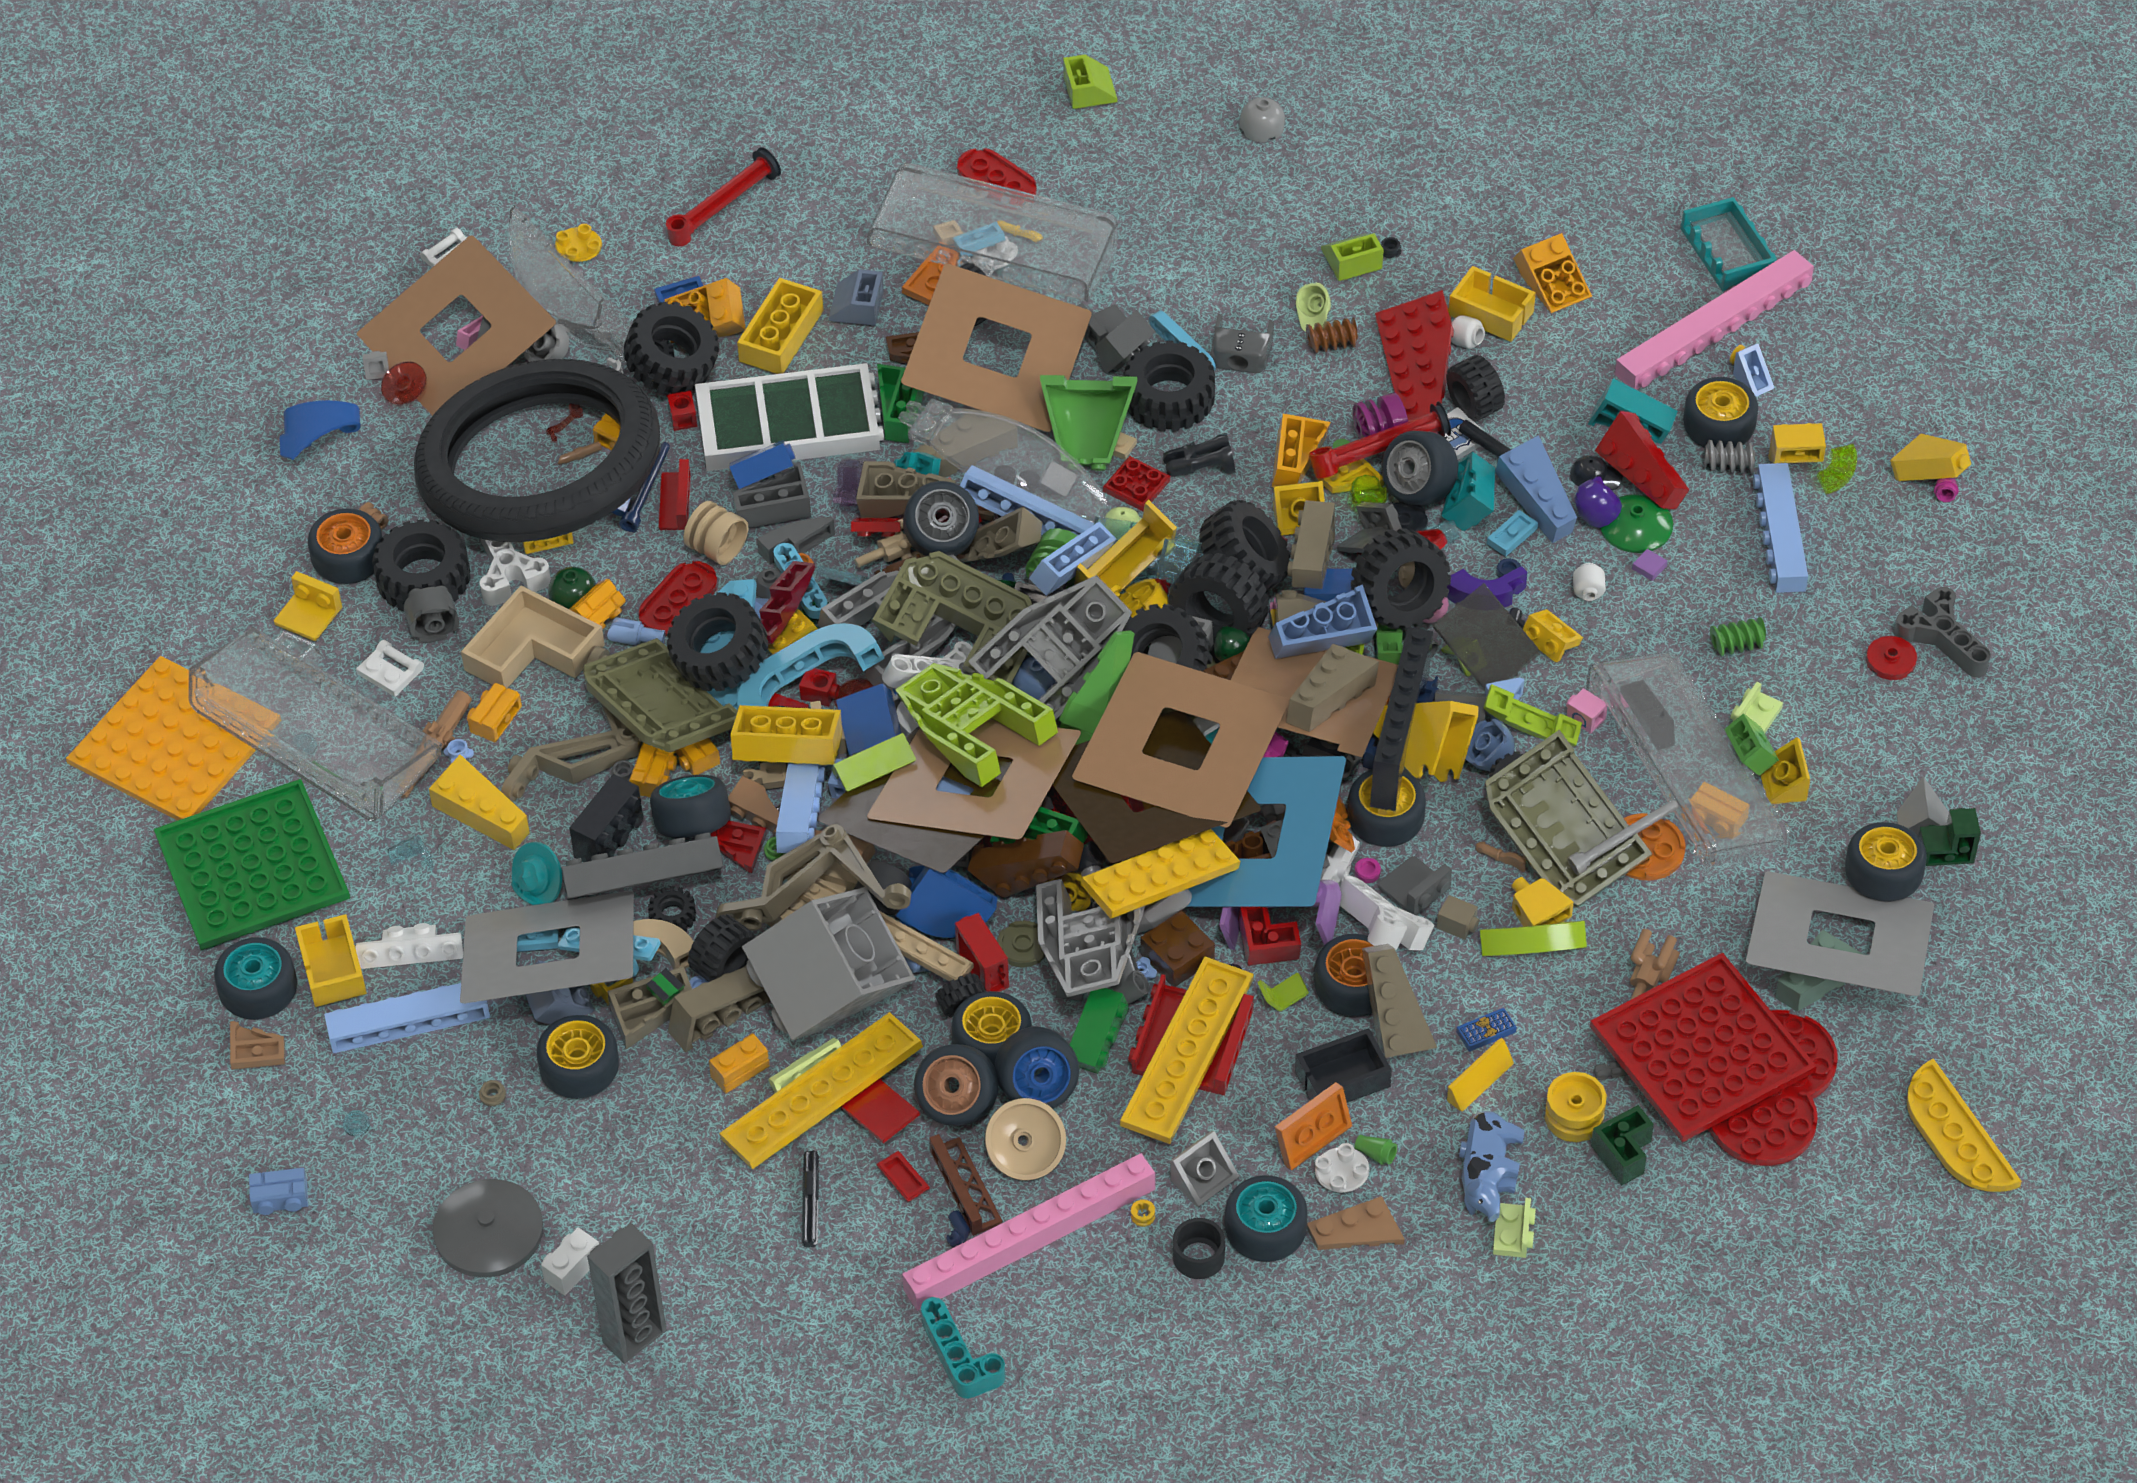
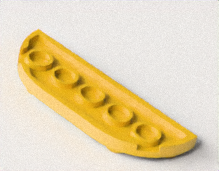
[1907,1058,2022,1192]

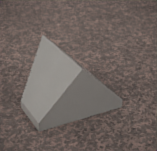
[1896,776,1949,835]

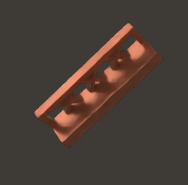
[929,1134,1003,1236]

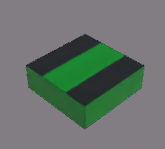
[646,968,684,1006]

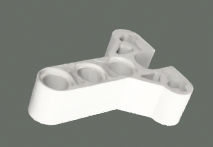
[480,539,551,606]
[882,641,972,688]
[1340,875,1434,950]

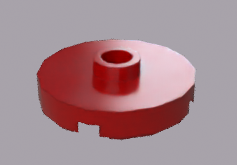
[1866,636,1918,680]

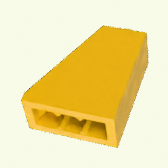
[1890,434,1971,481]

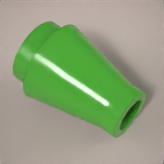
[1355,1134,1397,1165]

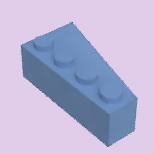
[1495,435,1577,543]
[1268,585,1377,659]

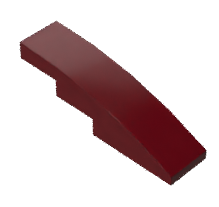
[759,561,816,644]

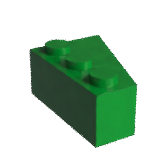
[877,364,924,443]
[990,807,1088,845]
[1070,988,1130,1074]

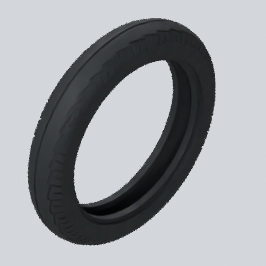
[414,359,660,542]

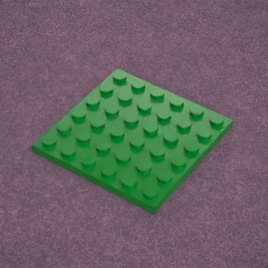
[154,779,350,950]

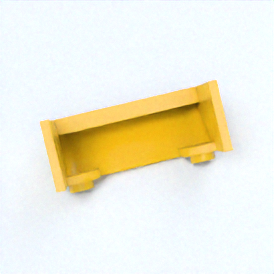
[1074,500,1177,598]

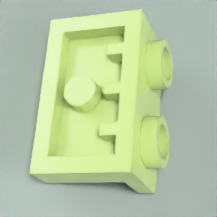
[1730,682,1783,733]
[1493,1198,1536,1258]

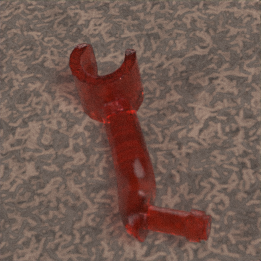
[546,404,583,442]

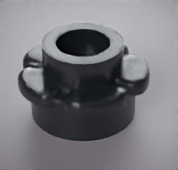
[1381,237,1402,258]

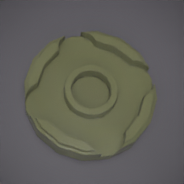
[997,920,1046,968]

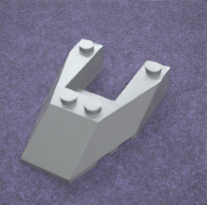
[818,555,959,686]
[968,575,1132,720]
[1036,879,1145,997]

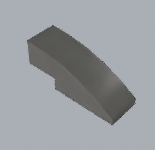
[757,517,835,565]

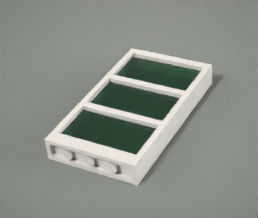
[695,363,884,471]

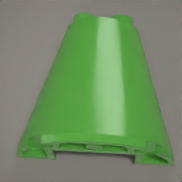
[1040,375,1137,471]

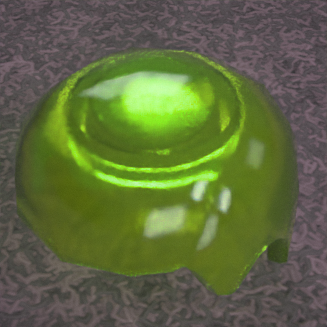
[1350,475,1387,508]

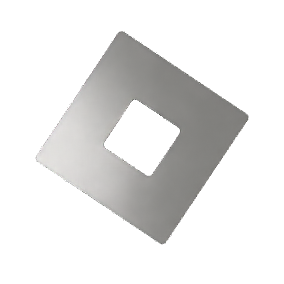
[1746,871,1934,996]
[460,891,634,1003]

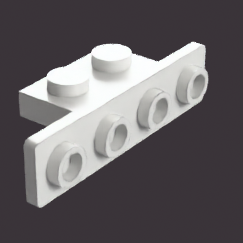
[356,923,463,969]

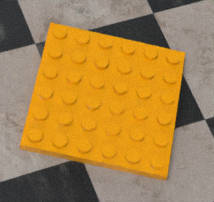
[66,656,282,821]

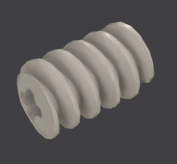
[1704,440,1755,474]

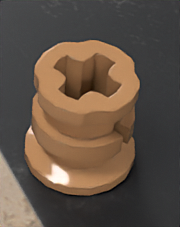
[359,502,389,531]

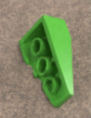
[1059,631,1134,734]

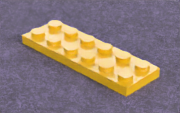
[1081,829,1241,919]

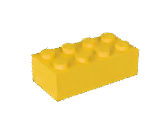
[737,277,824,374]
[731,705,842,765]

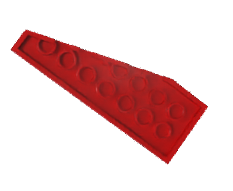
[1375,290,1454,434]

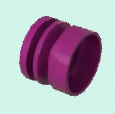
[1352,392,1408,439]

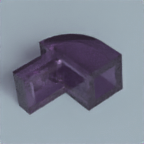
[833,458,866,506]

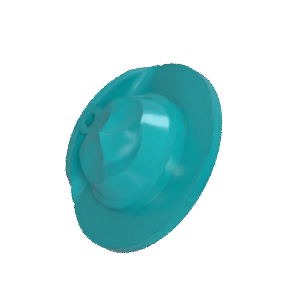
[511,842,562,905]

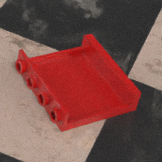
[1128,974,1254,1096]

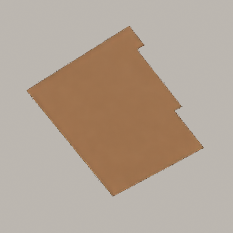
[1230,627,1398,757]

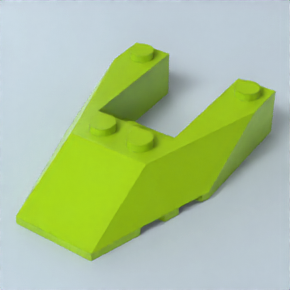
[895,663,1058,787]

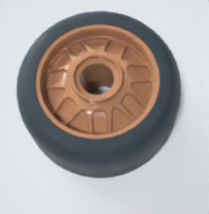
[914,1044,999,1126]

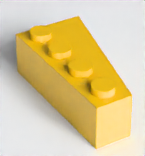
[429,755,530,850]

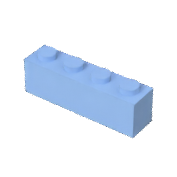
[1029,522,1116,596]

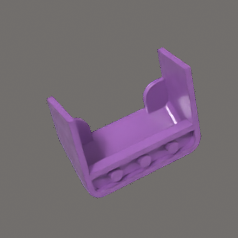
[1219,880,1342,950]

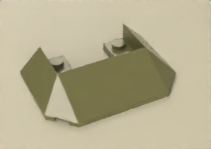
[872,551,1032,684]

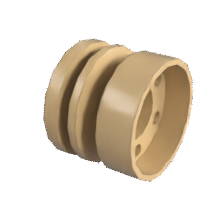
[683,501,749,565]

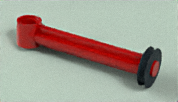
[666,147,781,247]
[1309,402,1451,479]

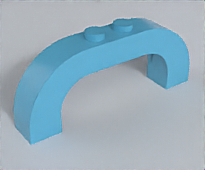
[737,623,885,708]

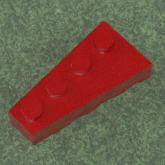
[1594,411,1689,510]

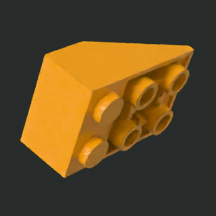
[1513,233,1592,313]
[664,278,746,343]

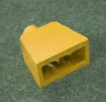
[1511,877,1574,926]

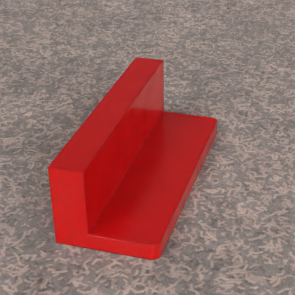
[658,459,691,530]

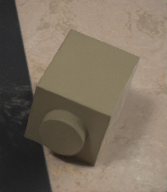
[1437,895,1480,940]

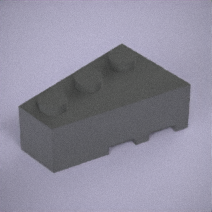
[732,462,811,528]

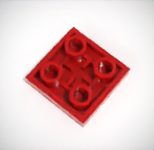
[1103,456,1171,512]

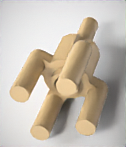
[854,519,925,568]

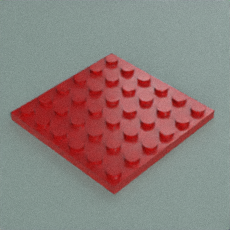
[1590,952,1817,1142]

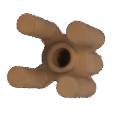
[1630,929,1680,1000]

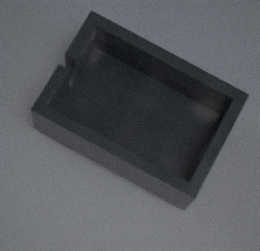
[569,774,644,862]
[1295,1028,1392,1103]

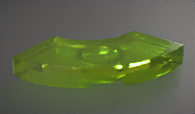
[1817,443,1857,495]

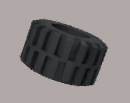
[1446,355,1505,422]
[688,914,756,982]

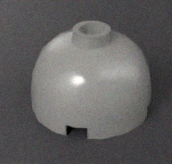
[1239,97,1285,142]
[523,322,569,362]

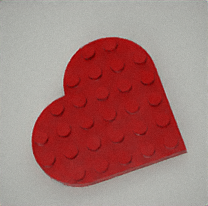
[1708,1010,1838,1166]

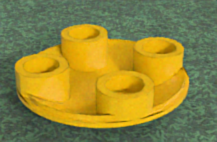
[555,224,602,262]

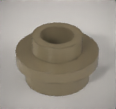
[479,1080,506,1106]

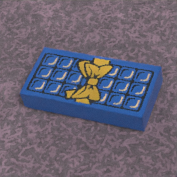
[1456,1008,1517,1052]

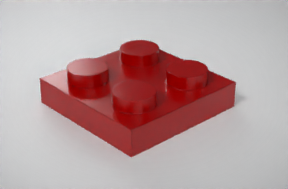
[851,517,903,537]

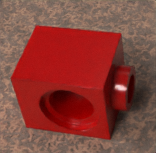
[667,391,698,431]
[799,668,840,707]

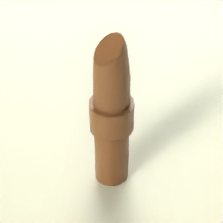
[558,441,602,465]

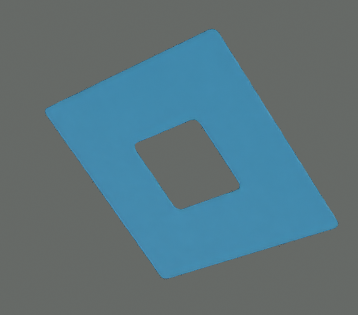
[1186,756,1346,907]

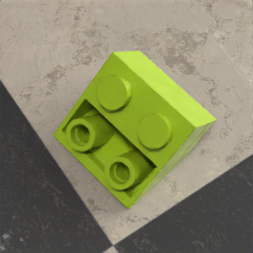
[1063,54,1118,109]
[1321,233,1383,281]

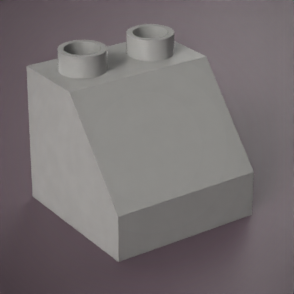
[742,887,916,1040]

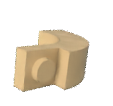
[633,919,694,969]

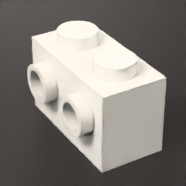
[541,1227,599,1296]

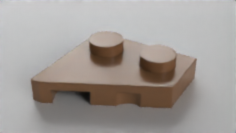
[230,1021,285,1070]

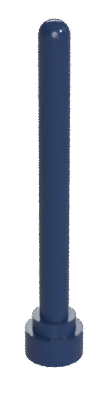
[619,442,670,533]

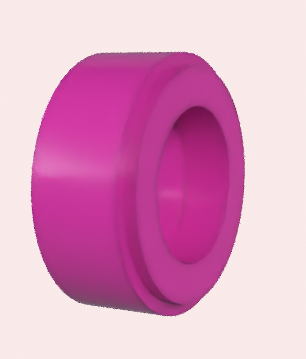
[1355,858,1381,883]

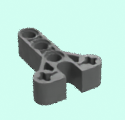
[1894,587,1991,678]

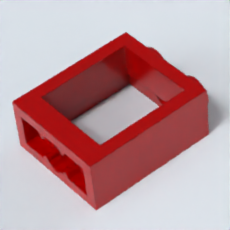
[955,913,1009,992]

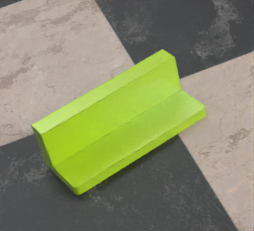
[832,733,916,792]

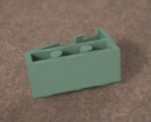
[1775,930,1864,1012]

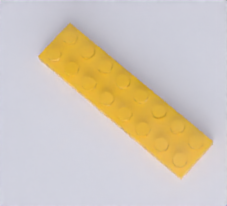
[1120,957,1254,1144]
[719,1012,923,1169]

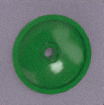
[1600,494,1673,553]

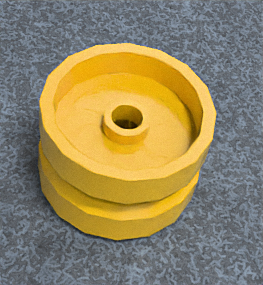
[1545,1072,1607,1142]

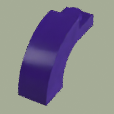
[1447,566,1528,611]

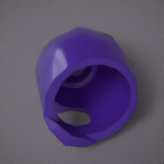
[1574,476,1622,528]

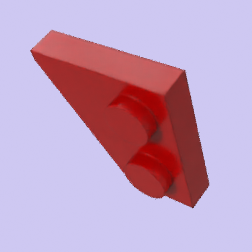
[711,820,767,873]

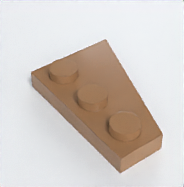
[1307,1196,1405,1250]

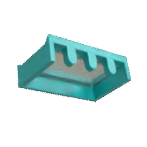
[1680,197,1777,292]

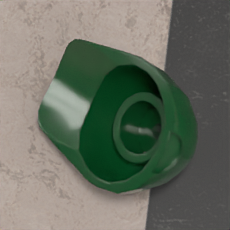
[1214,626,1250,663]

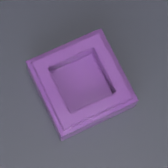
[1632,549,1667,581]

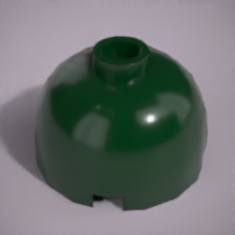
[548,566,596,609]

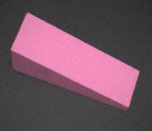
[456,315,483,350]

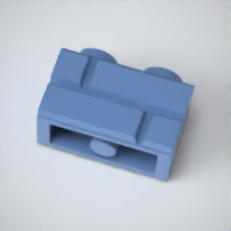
[249,1167,308,1215]

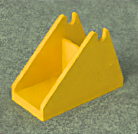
[1373,701,1478,782]

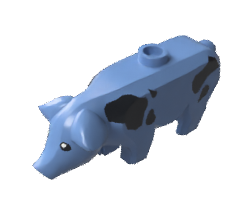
[1459,1111,1525,1222]

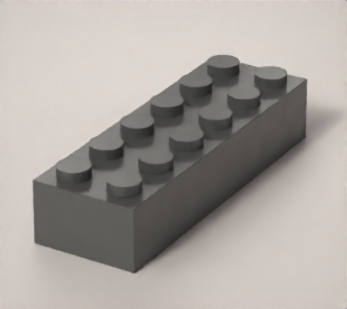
[561,833,723,900]
[587,1223,667,1364]

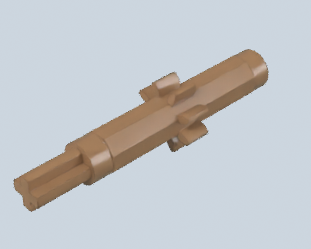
[394,690,472,799]

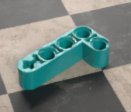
[921,1297,1006,1399]

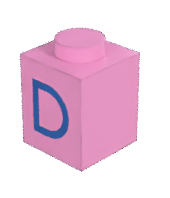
[1566,688,1608,734]

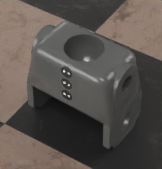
[1210,314,1274,373]

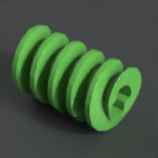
[1710,617,1766,656]

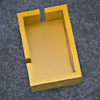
[1449,266,1536,342]
[295,914,367,1007]

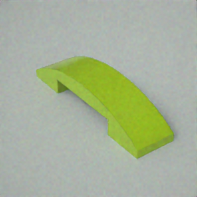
[1484,684,1582,746]
[1479,920,1587,956]

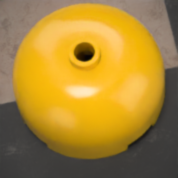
[1119,579,1168,618]

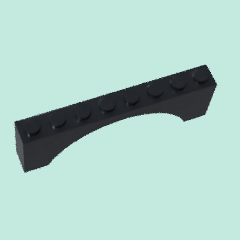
[1370,627,1433,811]

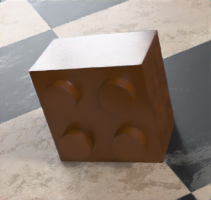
[1140,910,1215,987]

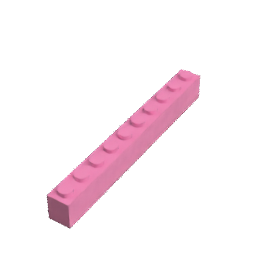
[1615,250,1814,390]
[902,1153,1155,1311]

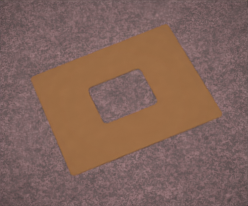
[357,235,556,416]
[901,264,1092,432]
[1072,652,1289,827]
[867,719,1081,839]

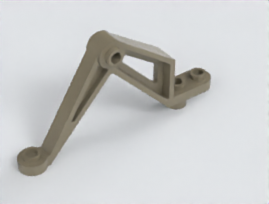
[501,646,643,802]
[716,824,911,931]

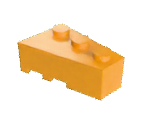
[1272,413,1331,487]

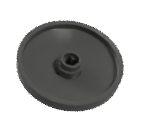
[433,1179,543,1278]

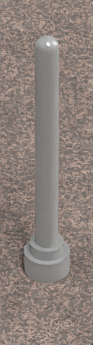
[1567,800,1678,875]

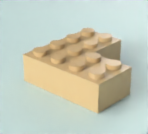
[461,586,605,689]

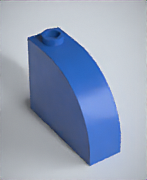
[896,866,998,938]

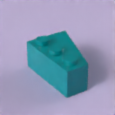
[1587,378,1678,444]
[1441,452,1495,531]

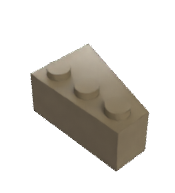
[608,966,692,1049]

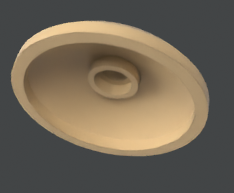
[985,1098,1066,1180]

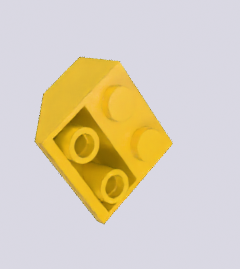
[1768,423,1826,463]

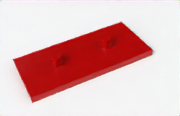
[840,1078,920,1144]

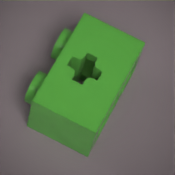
[1724,713,1779,776]

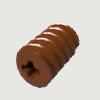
[1306,317,1358,353]

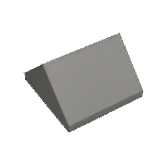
[1170,1131,1239,1207]

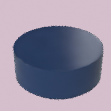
[1496,558,1521,578]

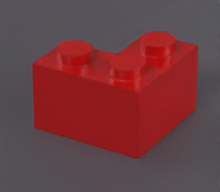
[1238,907,1302,966]

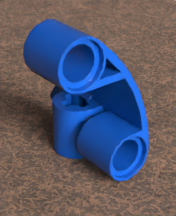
[280,400,361,460]

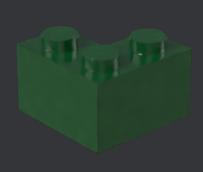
[1918,808,1981,866]
[1591,1105,1654,1186]

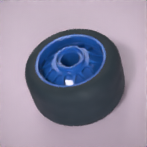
[995,1027,1079,1109]

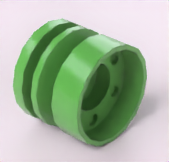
[1025,528,1077,589]

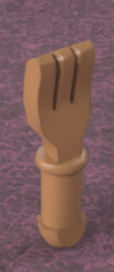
[1475,841,1525,872]

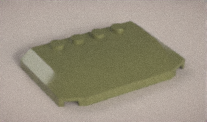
[583,638,738,752]
[1485,730,1652,907]

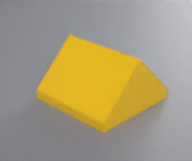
[1273,481,1325,535]
[1760,737,1810,804]

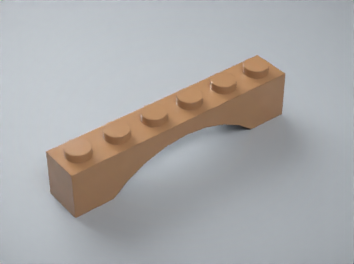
[728,776,876,864]

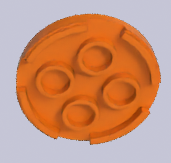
[1624,813,1686,881]

